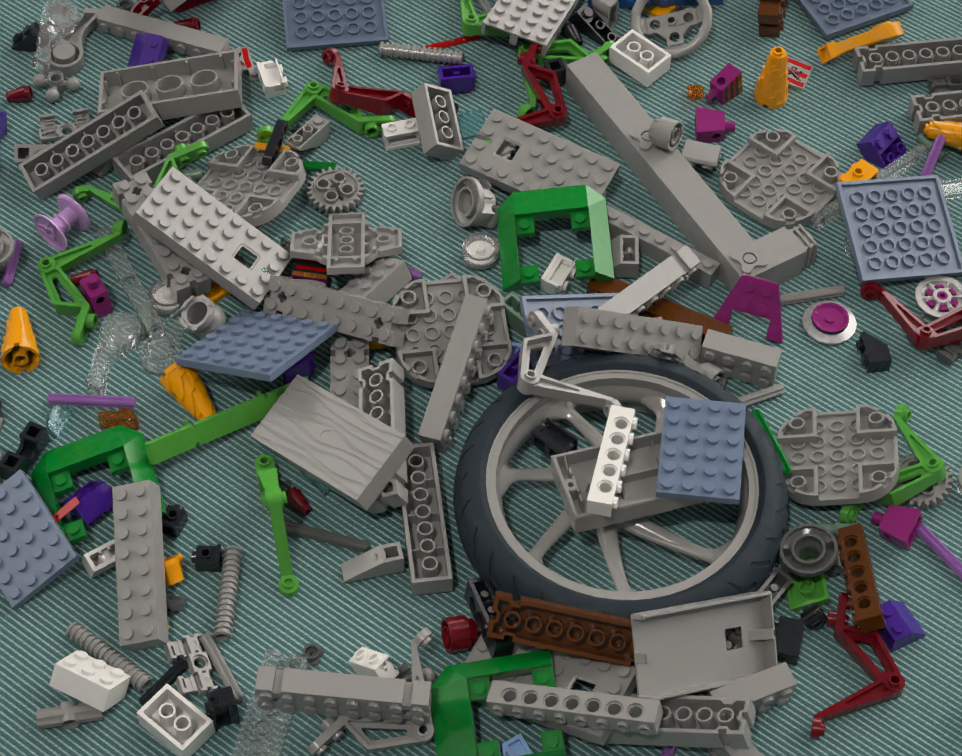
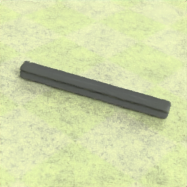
[284,520,369,553]

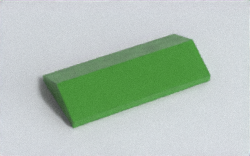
[779,554,830,611]

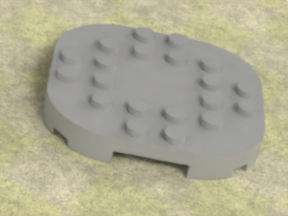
[718,129,841,230]
[197,144,306,227]
[393,275,512,388]
[777,404,900,506]

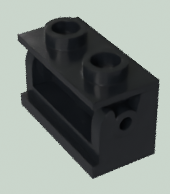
[531,417,578,458]
[773,616,804,666]
[204,686,240,731]

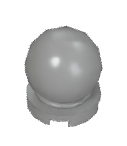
[179,294,227,338]

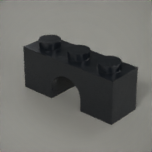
[0,421,50,480]

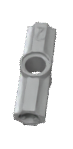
[36,701,103,729]

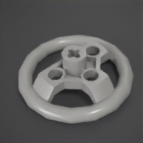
[630,0,712,59]

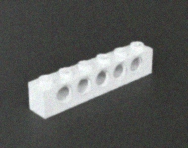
[586,405,638,517]

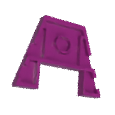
[714,273,783,343]

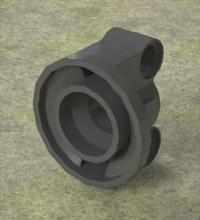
[780,524,842,580]

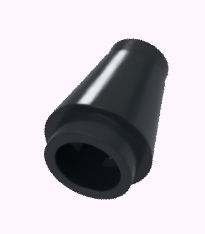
[562,22,583,46]

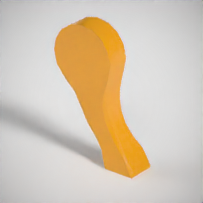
[816,21,904,64]

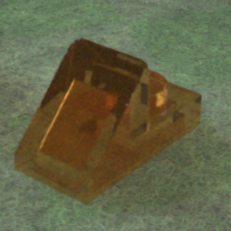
[98,408,140,430]

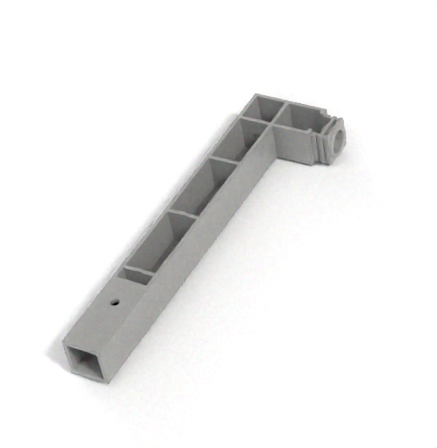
[565,53,818,292]

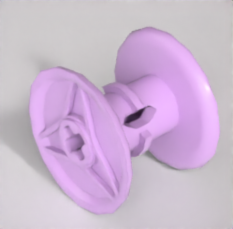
[33,194,91,251]

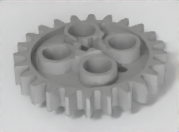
[306,166,365,215]
[891,453,953,510]

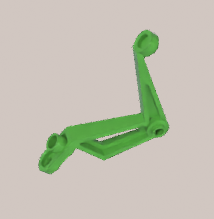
[459,0,510,37]
[517,39,615,117]
[257,81,397,143]
[71,141,210,214]
[37,219,128,346]
[839,404,946,523]
[254,454,299,597]

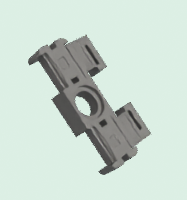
[39,107,91,145]
[647,343,707,376]
[164,633,218,697]

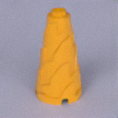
[753,46,789,109]
[923,121,962,151]
[1,306,40,374]
[159,362,217,421]

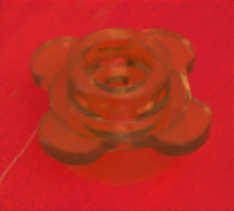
[687,84,704,101]

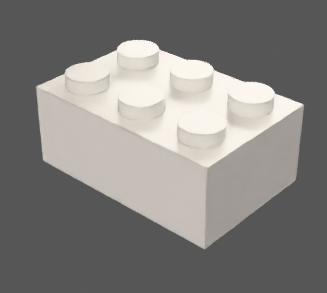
[609,29,671,87]
[49,650,131,712]
[136,684,215,756]

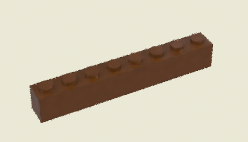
[586,278,733,345]

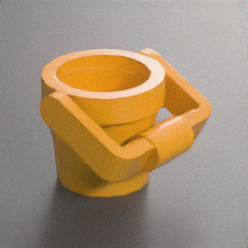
[164,553,184,587]

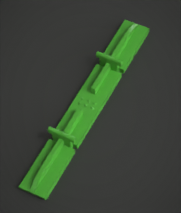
[145,376,309,465]

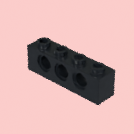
[464,577,515,658]

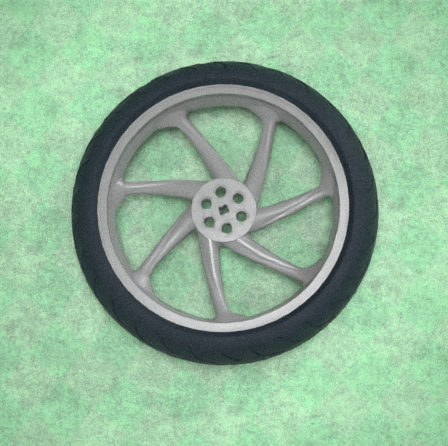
[453,353,788,619]

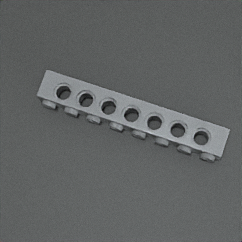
[486,680,663,735]

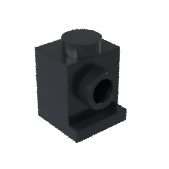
[162,504,188,538]
[191,544,223,572]

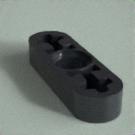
[262,119,288,167]

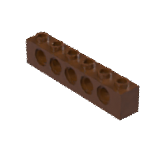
[836,523,886,634]

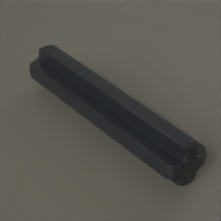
[139,658,188,706]

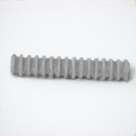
[378,41,464,65]
[213,545,242,641]
[65,621,152,692]

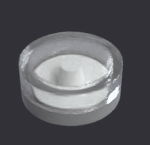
[462,232,499,270]
[149,278,185,315]

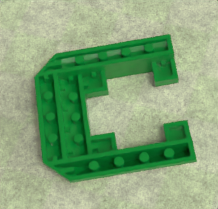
[496,184,615,292]
[31,425,167,545]
[431,649,567,756]

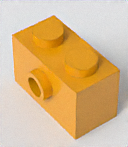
[838,158,879,182]

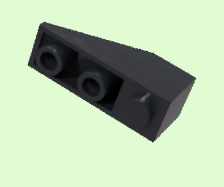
[568,3,620,46]

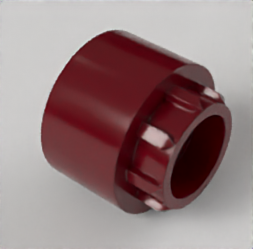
[441,615,478,653]

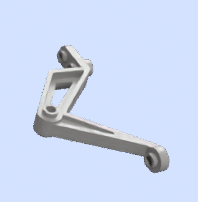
[517,310,622,418]
[307,627,434,756]

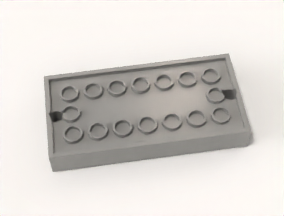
[551,430,704,533]

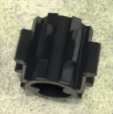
[800,603,827,630]

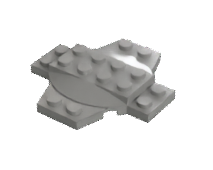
[290,212,402,276]

